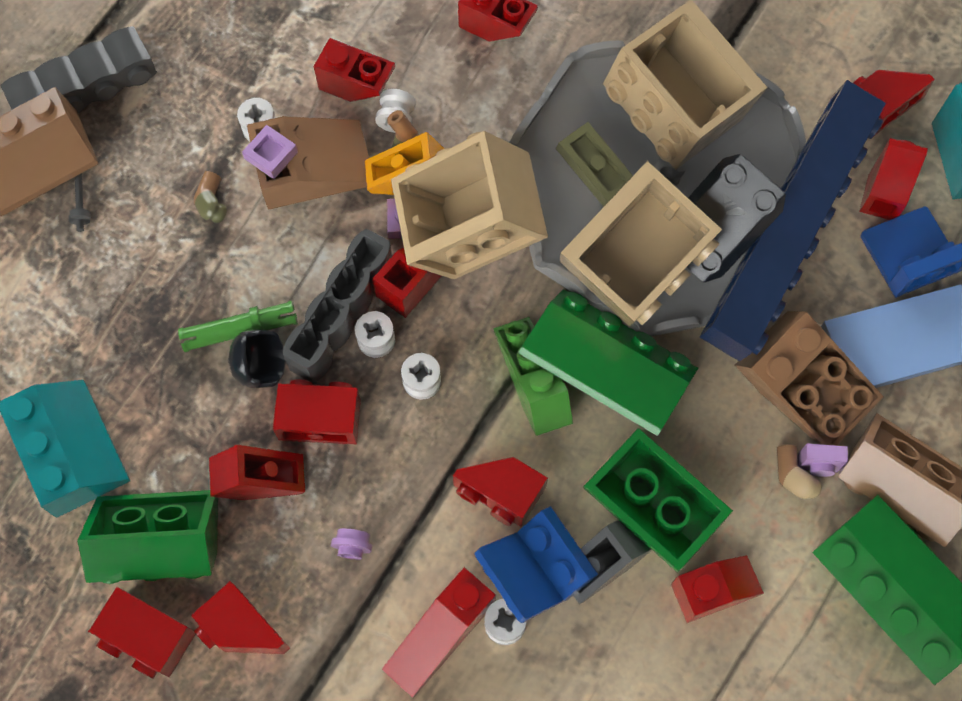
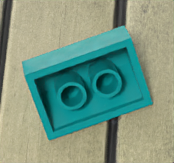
[0,380,130,518]

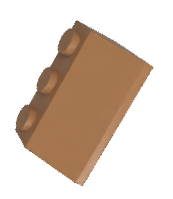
[0,87,99,217]
[838,413,962,547]

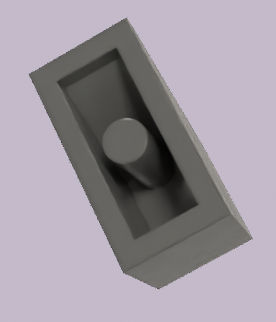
[573,520,652,604]

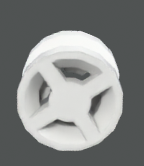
[375,89,416,133]
[237,98,275,141]
[355,311,395,358]
[401,353,441,400]
[484,599,526,645]

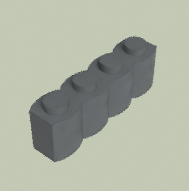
[0,26,157,113]
[283,229,392,383]

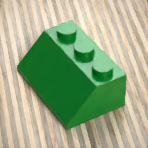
[583,428,733,573]
[77,490,218,584]

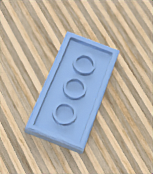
[821,284,962,388]

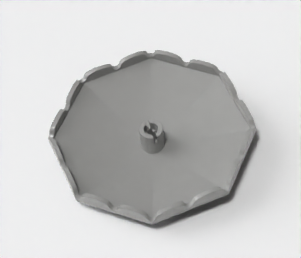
[509,40,806,336]

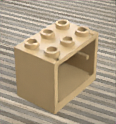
[603,0,768,170]
[391,131,548,279]
[560,161,722,327]

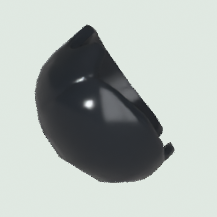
[228,329,286,388]

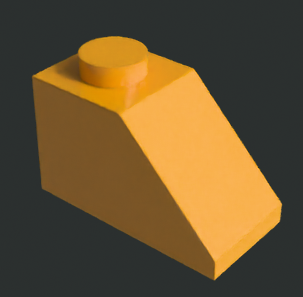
[365,132,445,195]

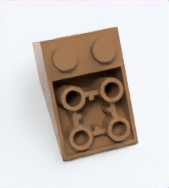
[247,116,369,210]
[734,311,884,446]

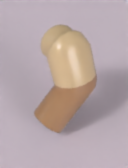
[777,445,822,499]

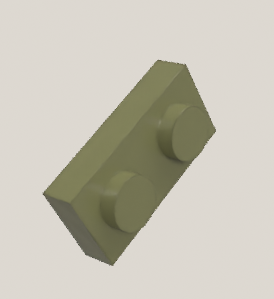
[556,122,633,207]

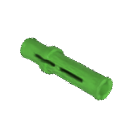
[178,300,298,352]

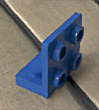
[860,206,962,298]
[474,506,598,623]

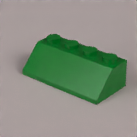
[518,289,699,436]
[812,495,962,686]

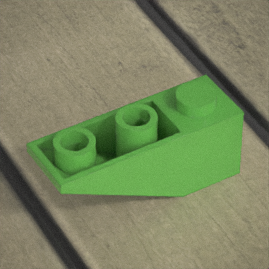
[493,317,573,436]

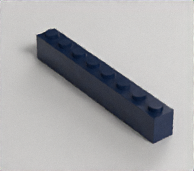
[700,80,886,362]

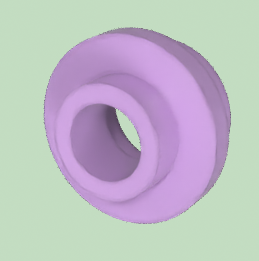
[331,528,372,560]

